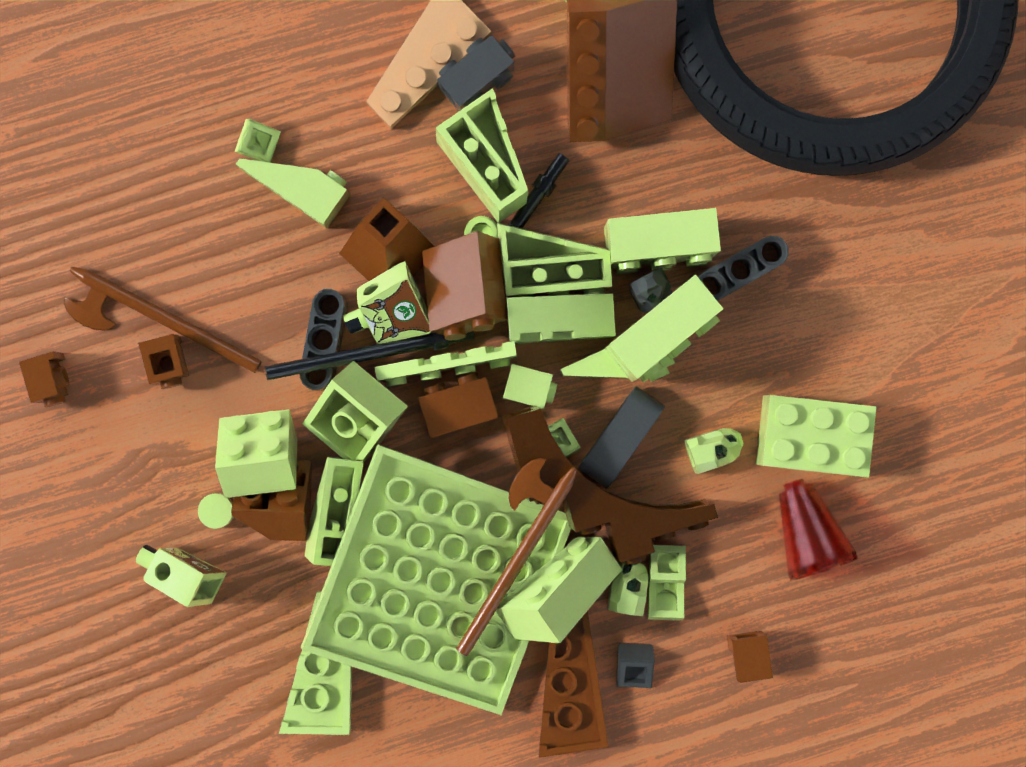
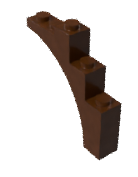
[502,406,718,565]

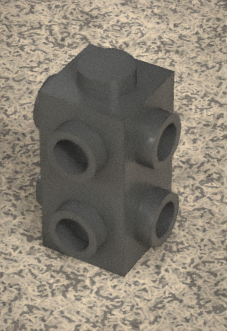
[437,35,515,111]

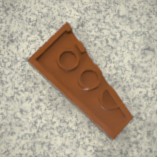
[538,611,609,758]

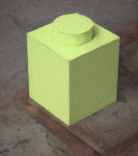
[503,364,557,409]

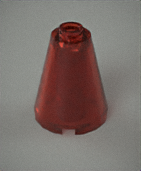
[779,479,859,581]

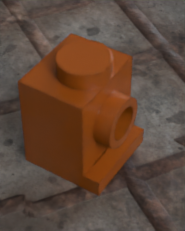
[138,334,189,389]
[19,352,69,407]

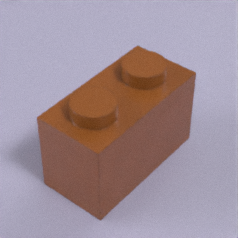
[418,373,499,438]

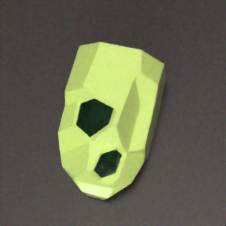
[684,428,744,474]
[607,561,648,616]

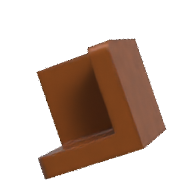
[727,631,773,683]

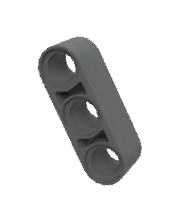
[698,236,789,301]
[300,289,348,391]
[578,386,665,489]

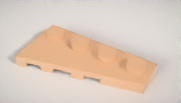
[366,0,491,129]

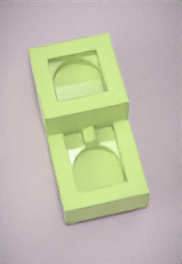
[648,545,686,621]

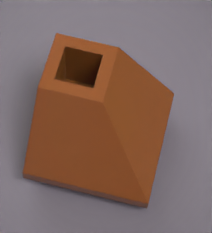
[339,197,435,281]
[231,460,312,541]

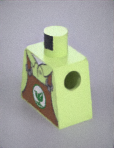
[343,261,431,344]
[136,545,227,607]

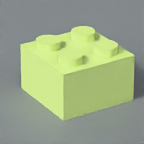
[302,361,408,462]
[215,409,298,498]

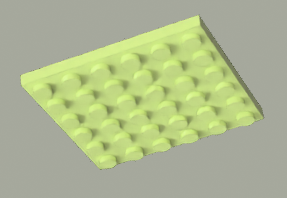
[301,444,571,715]

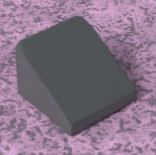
[616,643,655,688]

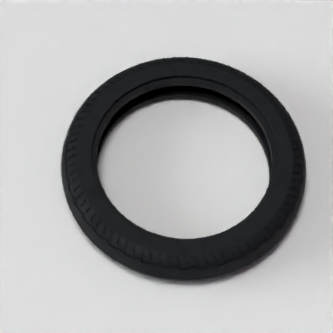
[674,0,1018,176]

